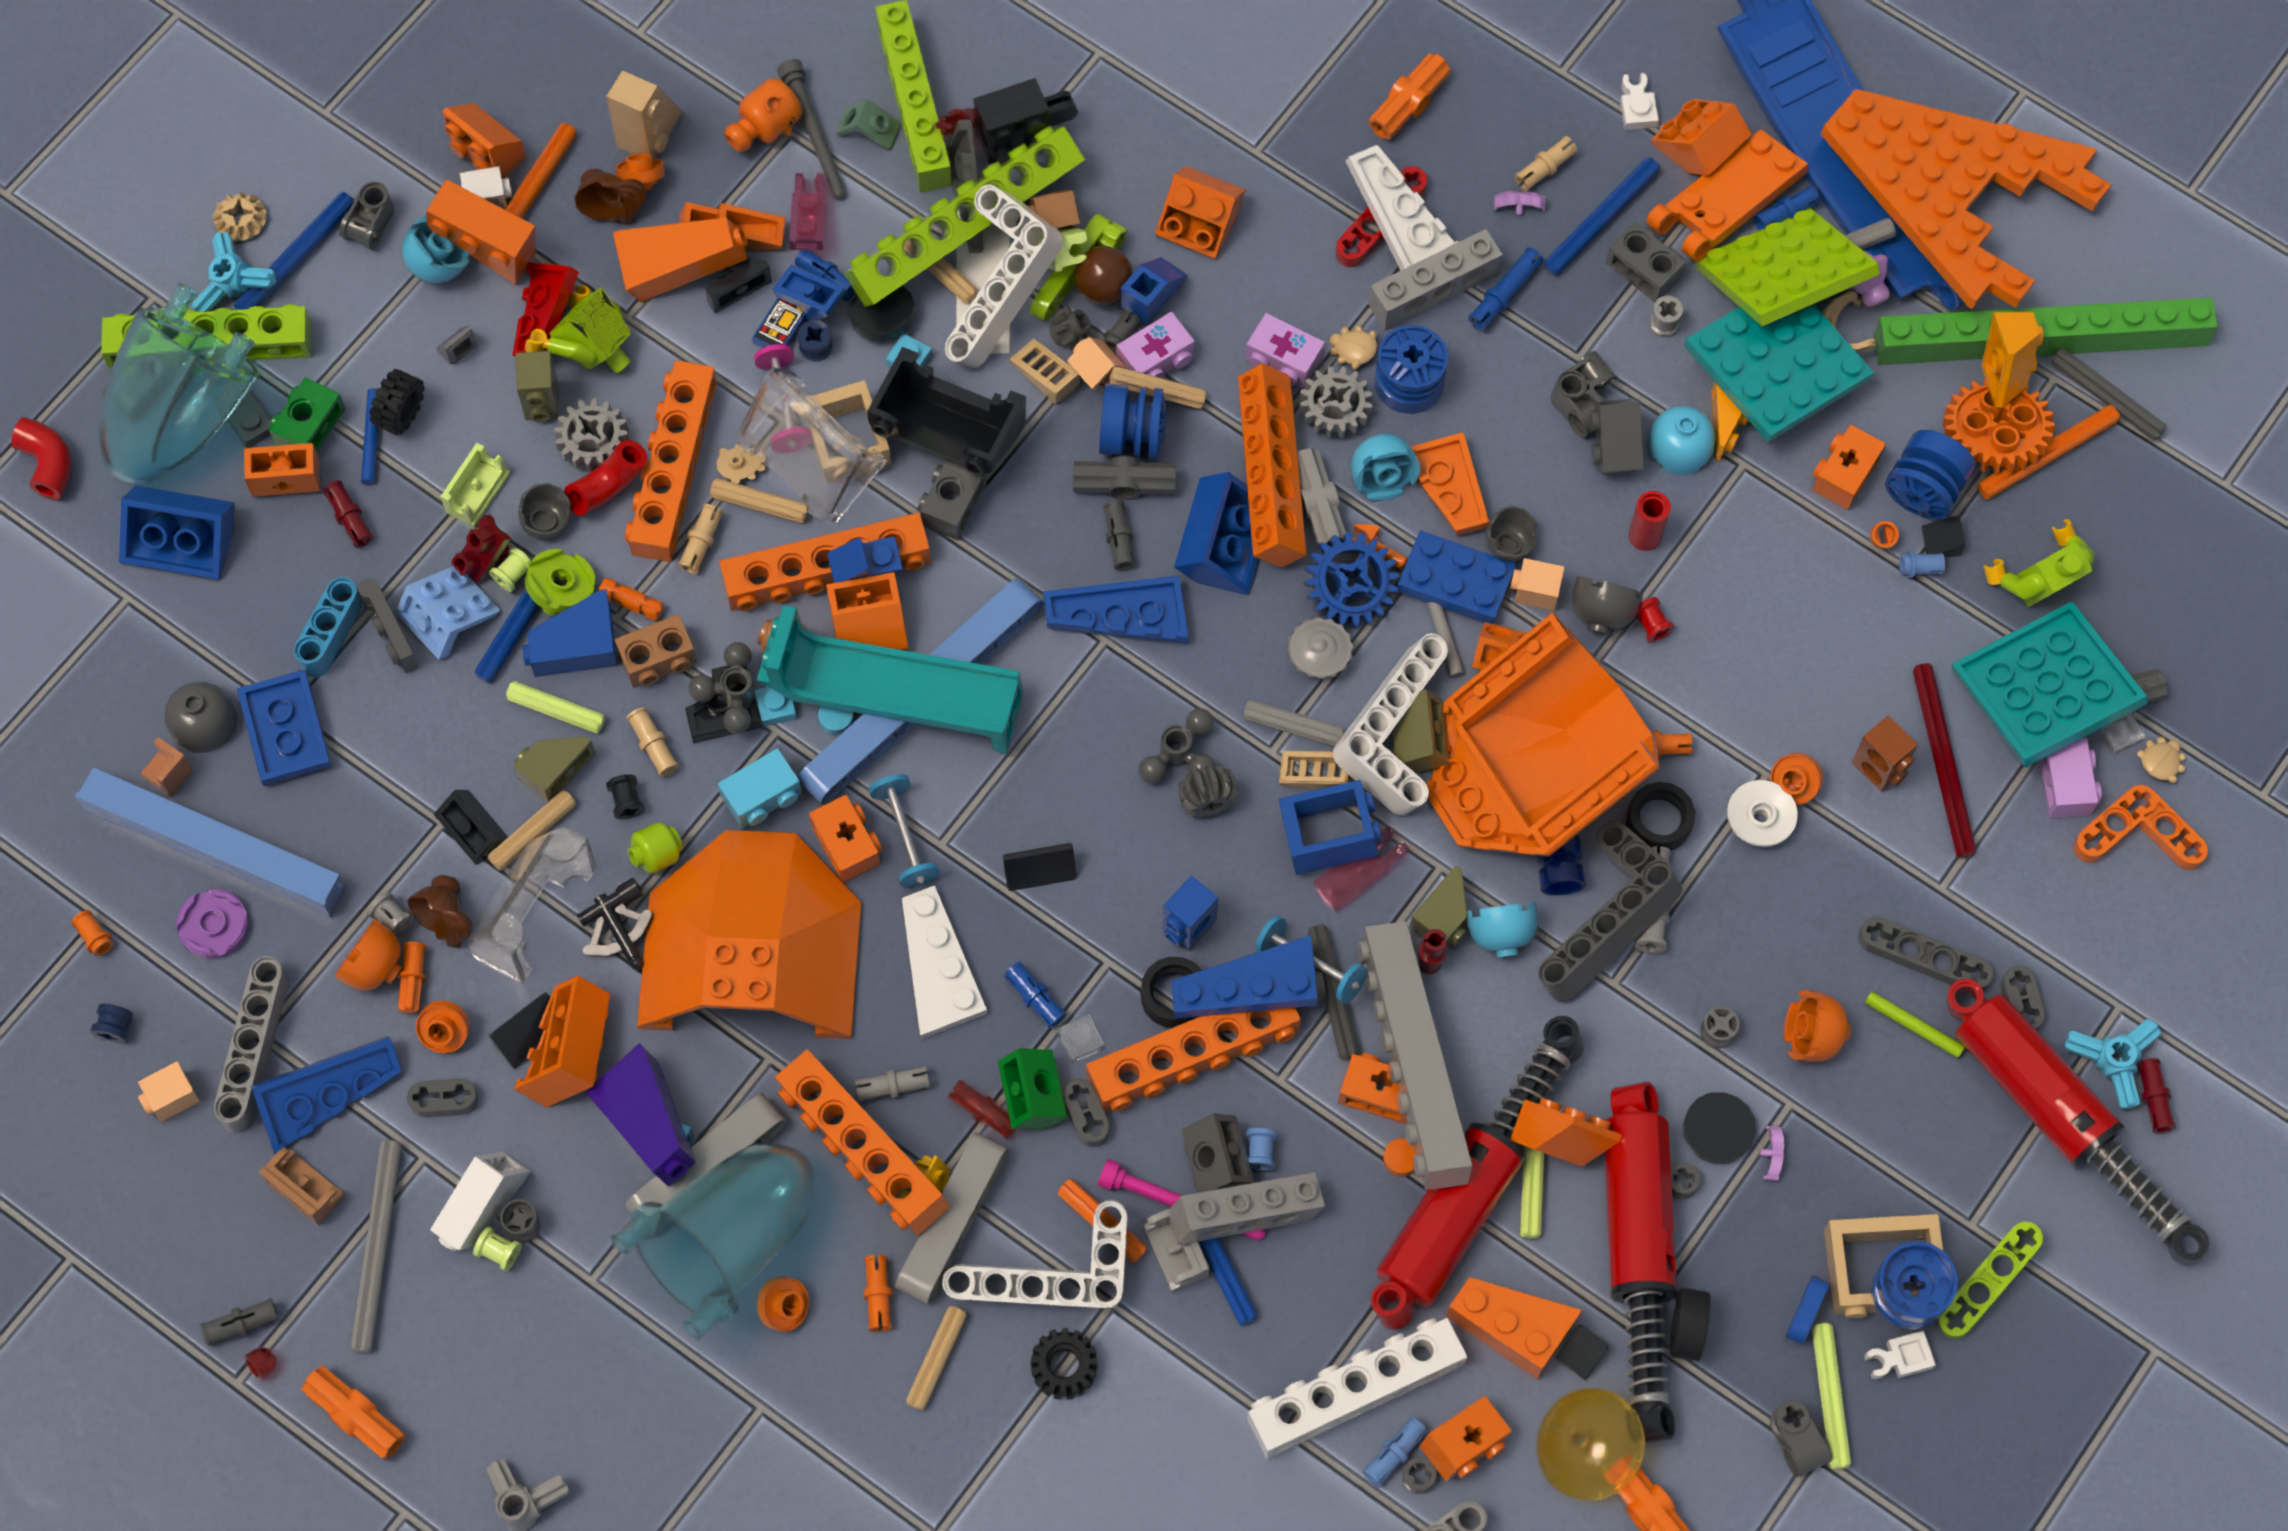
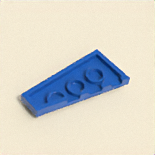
[1043,575,1189,643]
[1171,935,1318,1019]

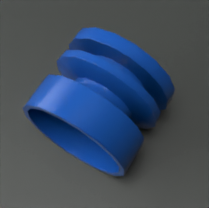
[1374,325,1448,414]
[1099,384,1167,459]
[1885,430,1976,520]
[1871,1241,1958,1330]

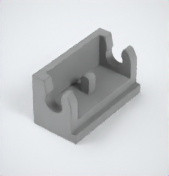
[1143,1208,1209,1293]

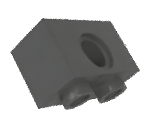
[917,460,987,541]
[1181,1113,1254,1193]

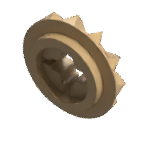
[212,191,267,241]

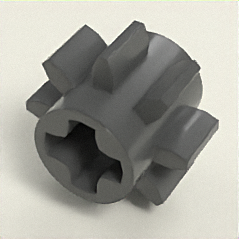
[1049,306,1091,350]

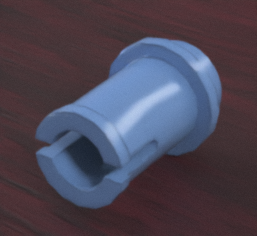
[1899,551,1945,578]

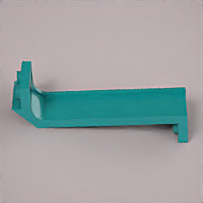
[757,605,1023,754]

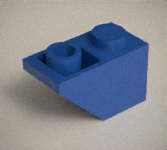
[1121,257,1187,325]

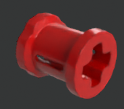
[1635,597,1675,643]

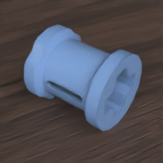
[1246,1128,1279,1172]

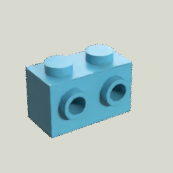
[717,748,802,829]

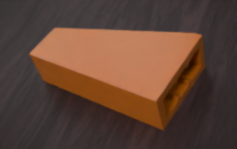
[613,218,747,303]

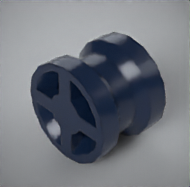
[798,320,833,362]
[90,1003,134,1043]

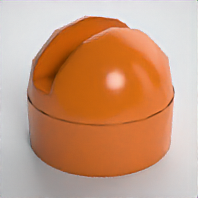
[1870,521,1899,549]

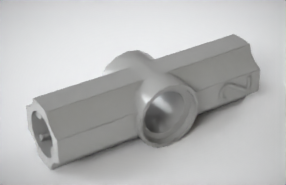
[1297,448,1346,551]

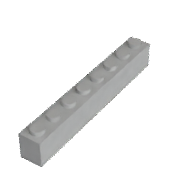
[1358,921,1472,1190]

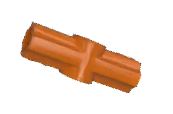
[1368,53,1451,140]
[301,1365,406,1461]
[1602,1453,1690,1531]

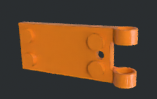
[1646,129,1808,262]

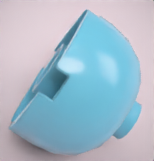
[402,217,470,284]
[1647,406,1716,475]
[1350,434,1421,501]
[1467,902,1538,957]

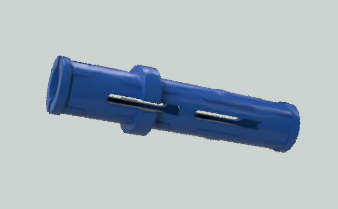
[1468,247,1544,331]

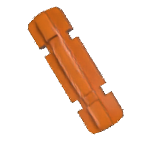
[599,578,664,621]

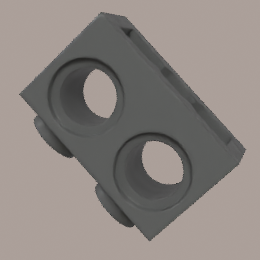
[1606,222,1686,303]

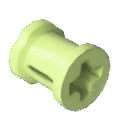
[489,547,532,593]
[473,1226,522,1272]

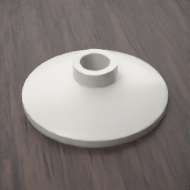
[1727,780,1798,847]

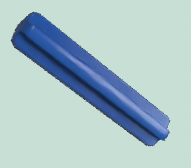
[475,591,539,683]
[1198,1238,1257,1325]

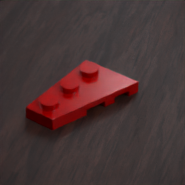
[512,262,579,357]

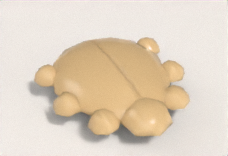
[1329,326,1378,369]
[716,444,768,484]
[2137,736,2186,783]

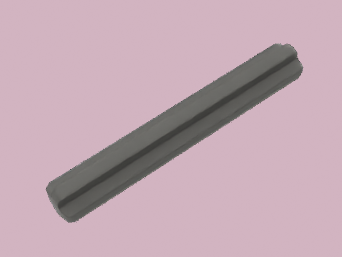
[2051,348,2167,440]
[1308,924,1359,1060]

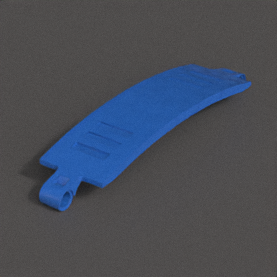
[1717,0,1965,311]

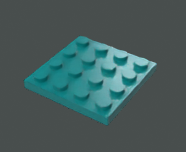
[1684,304,1874,443]
[1952,602,2148,768]

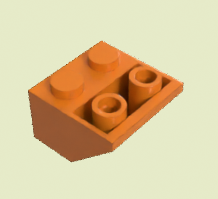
[1651,99,1752,176]
[442,103,526,179]
[1155,166,1246,259]
[826,572,909,651]
[1510,1098,1622,1167]

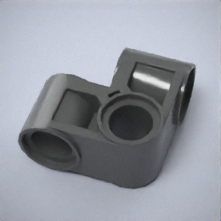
[1551,351,1617,438]

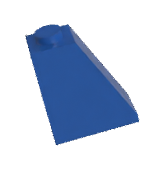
[522,590,617,677]

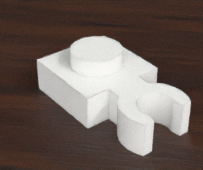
[1620,73,1659,130]
[1864,1331,1936,1379]

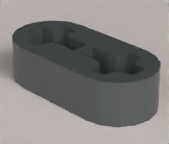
[2001,966,2045,1030]
[407,1079,478,1118]
[1063,1079,1109,1147]

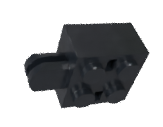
[973,78,1078,164]

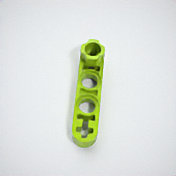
[1030,213,1127,322]
[1938,1221,2043,1339]

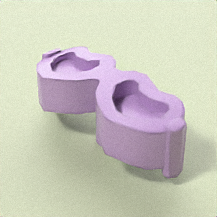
[1494,191,1546,214]
[1760,1126,1784,1181]

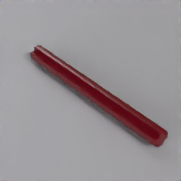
[1913,663,1976,858]

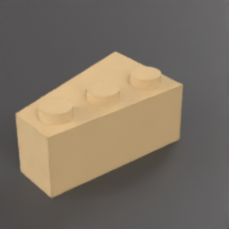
[606,70,683,158]

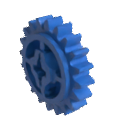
[1303,532,1399,628]

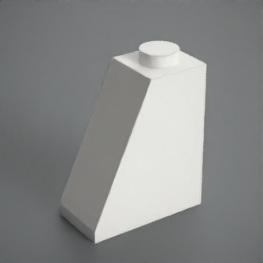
[430,1152,531,1251]

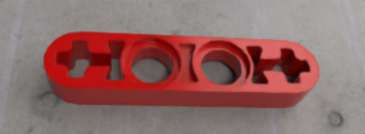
[1336,166,1427,268]

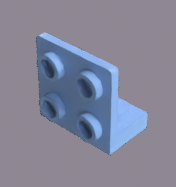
[395,566,500,660]

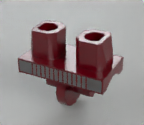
[451,514,511,583]

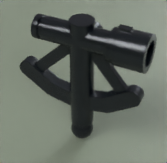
[577,877,653,971]

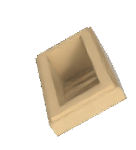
[1010,339,1080,405]
[1279,751,1354,790]

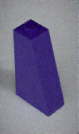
[586,1043,696,1187]

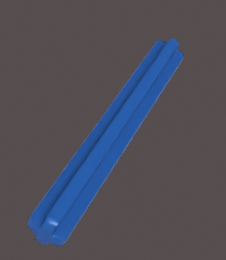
[1544,157,1660,275]
[234,192,354,310]

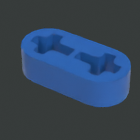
[1785,1275,1830,1345]

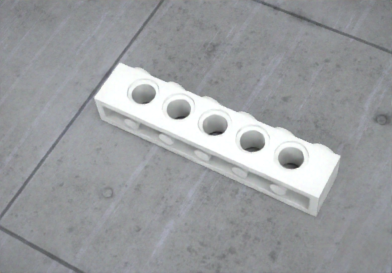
[1247,1318,1467,1459]

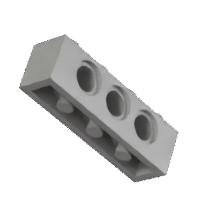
[1368,229,1503,330]
[1168,1172,1325,1245]

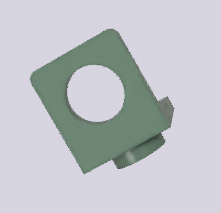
[836,99,900,149]

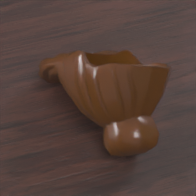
[574,168,647,224]
[407,875,474,948]

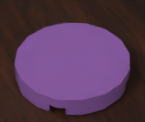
[176,889,249,959]

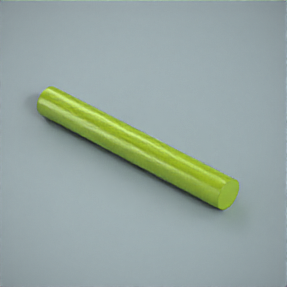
[1865,991,1965,1058]

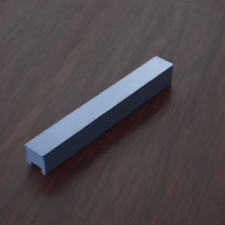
[74,767,346,917]

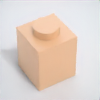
[1067,337,1128,392]
[1510,558,1564,611]
[138,1061,200,1122]

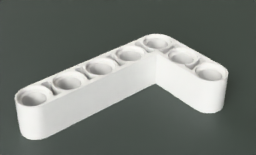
[945,185,1063,368]
[1333,633,1448,816]
[942,1199,1127,1308]

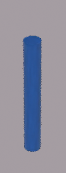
[361,388,379,485]

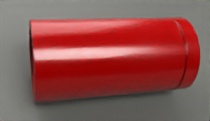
[1628,491,1671,551]

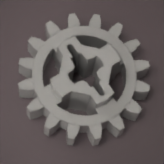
[1300,366,1373,438]
[554,398,629,472]

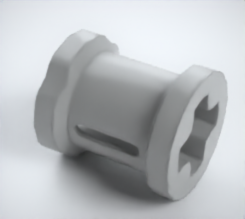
[1650,296,1683,337]
[367,892,415,937]

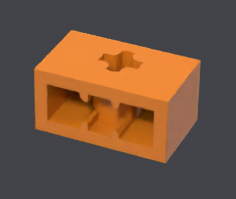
[1812,424,1886,510]
[244,443,321,497]
[809,795,882,883]
[1338,1053,1407,1124]
[1419,1396,1512,1482]

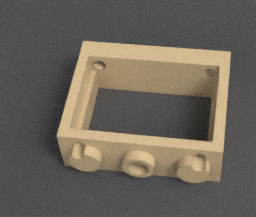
[1824,1214,1943,1319]

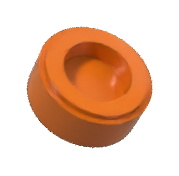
[1383,1138,1416,1177]

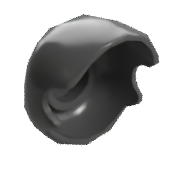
[518,483,571,539]
[1486,506,1538,562]

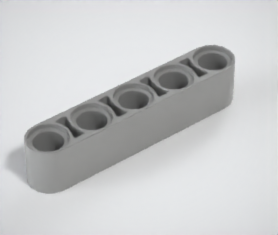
[214,956,288,1133]
[625,1094,787,1234]
[895,1132,1009,1304]

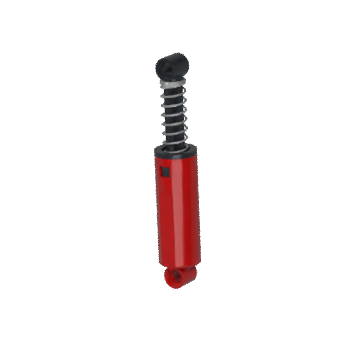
[1946,979,2209,1265]
[1371,1016,1584,1330]
[1604,1082,1677,1444]

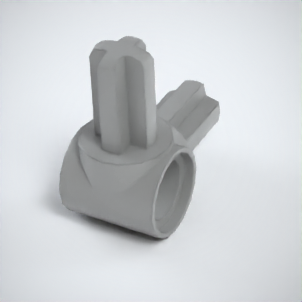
[487,1459,570,1531]

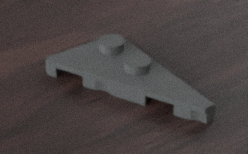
[946,119,984,253]

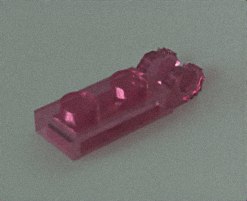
[789,173,826,250]
[1313,826,1409,912]

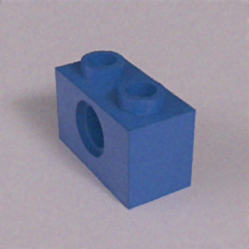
[1162,875,1218,951]

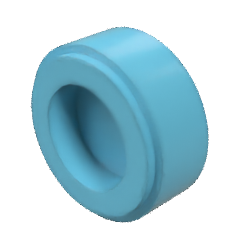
[818,706,854,735]

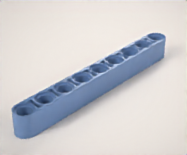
[798,578,1044,805]

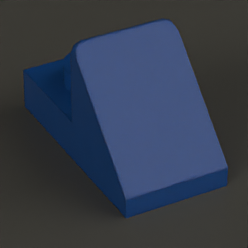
[772,264,846,321]
[827,536,902,583]

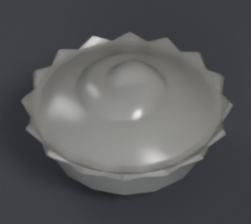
[1286,617,1354,679]

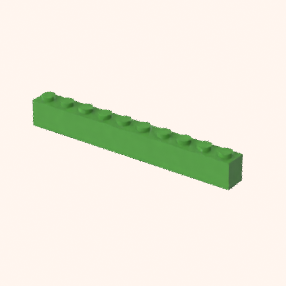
[1873,297,2218,365]

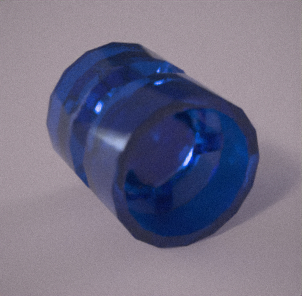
[1536,835,1586,896]

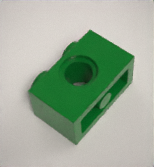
[269,377,345,452]
[997,1048,1067,1130]

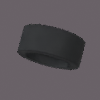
[1626,782,1695,852]
[1141,957,1202,1028]
[1669,1287,1711,1361]

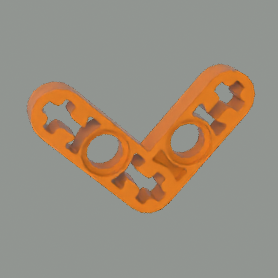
[2073,785,2208,870]

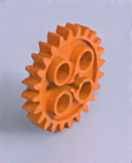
[1942,379,2055,474]

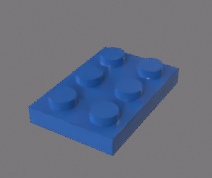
[1397,530,1517,624]
[237,669,332,786]

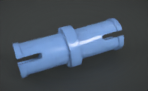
[1362,1417,1429,1488]

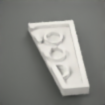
[1346,145,1458,271]
[902,885,987,1040]

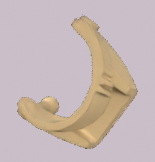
[1821,290,1877,352]

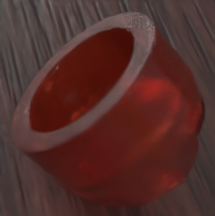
[244,1347,276,1380]

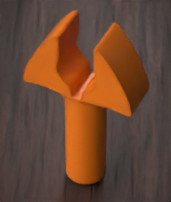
[1352,524,1408,570]

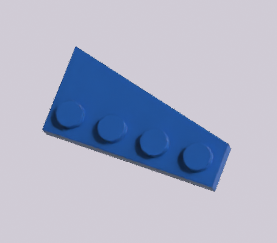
[250,1036,402,1155]

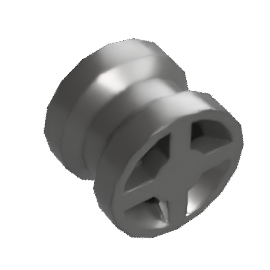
[1700,1006,1740,1049]

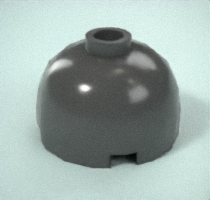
[1572,576,1643,635]
[165,681,237,753]

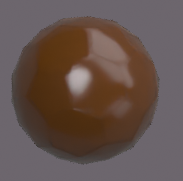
[1074,246,1133,306]

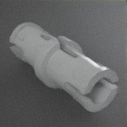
[855,1066,930,1102]

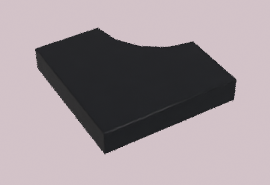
[685,665,761,744]

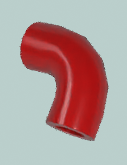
[11,417,72,500]
[564,440,648,516]

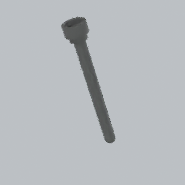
[777,59,846,200]

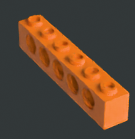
[625,360,717,562]
[1238,363,1306,568]
[719,512,931,611]
[1086,1007,1301,1112]
[774,1049,950,1236]

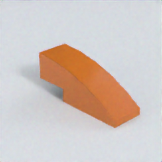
[678,202,785,251]

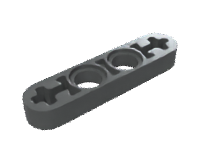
[1858,917,1993,991]

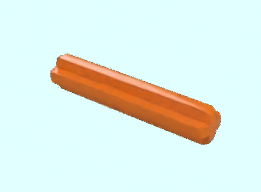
[1058,1179,1147,1263]

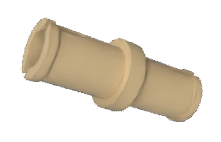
[1514,136,1578,191]
[677,504,724,574]
[626,707,679,777]

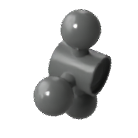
[688,642,754,734]
[1139,708,1216,784]

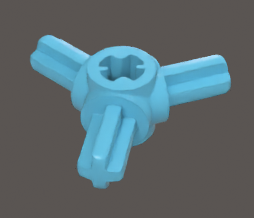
[191,232,276,312]
[2064,1019,2161,1110]

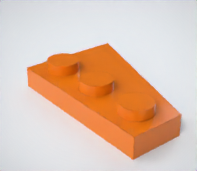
[1411,432,1489,536]

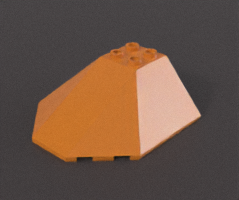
[1427,612,1659,856]
[637,830,861,1039]

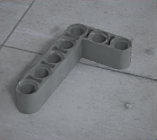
[1538,821,1682,1002]

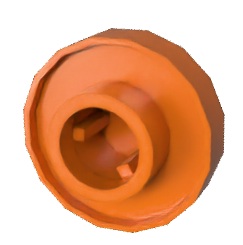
[616,153,665,191]
[1770,752,1823,804]
[416,1000,470,1054]
[757,1276,809,1332]

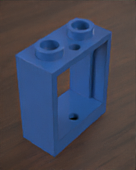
[1279,780,1382,875]

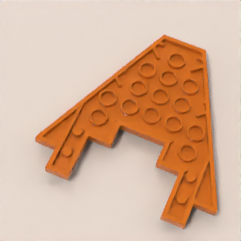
[1820,89,2112,309]

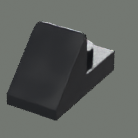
[705,257,772,314]

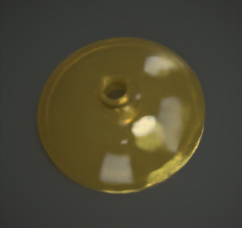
[1537,1388,1645,1501]

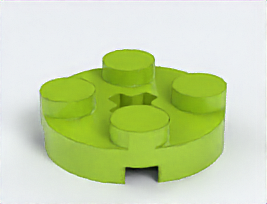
[525,549,595,616]

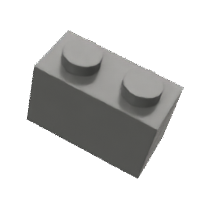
[1589,399,1644,473]

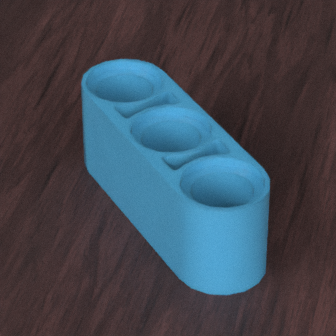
[294,577,362,677]

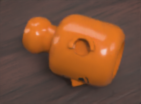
[724,78,803,153]

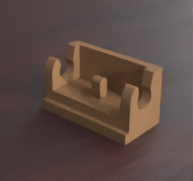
[258,1147,345,1226]

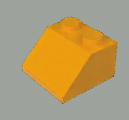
[1981,312,2043,408]

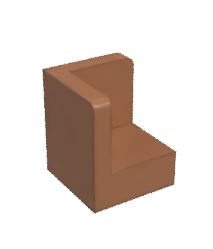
[140,737,193,797]

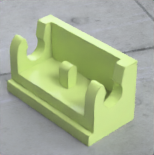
[1039,225,1087,272]
[440,443,511,527]

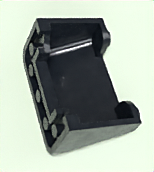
[867,347,1026,475]

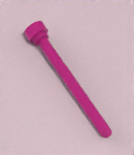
[1097,1159,1266,1240]

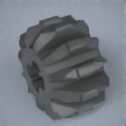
[1178,766,1238,818]

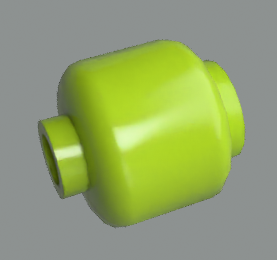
[627,822,683,874]

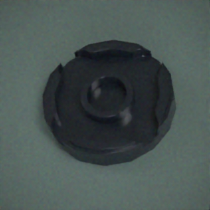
[849,285,916,341]
[1683,1092,1756,1164]

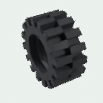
[369,369,425,435]
[1031,1328,1097,1400]

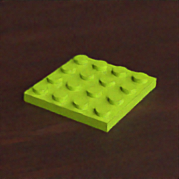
[1696,208,1880,326]

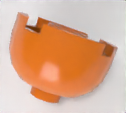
[334,919,402,991]
[1784,990,1851,1062]

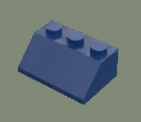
[1174,472,1258,595]
[119,485,235,580]

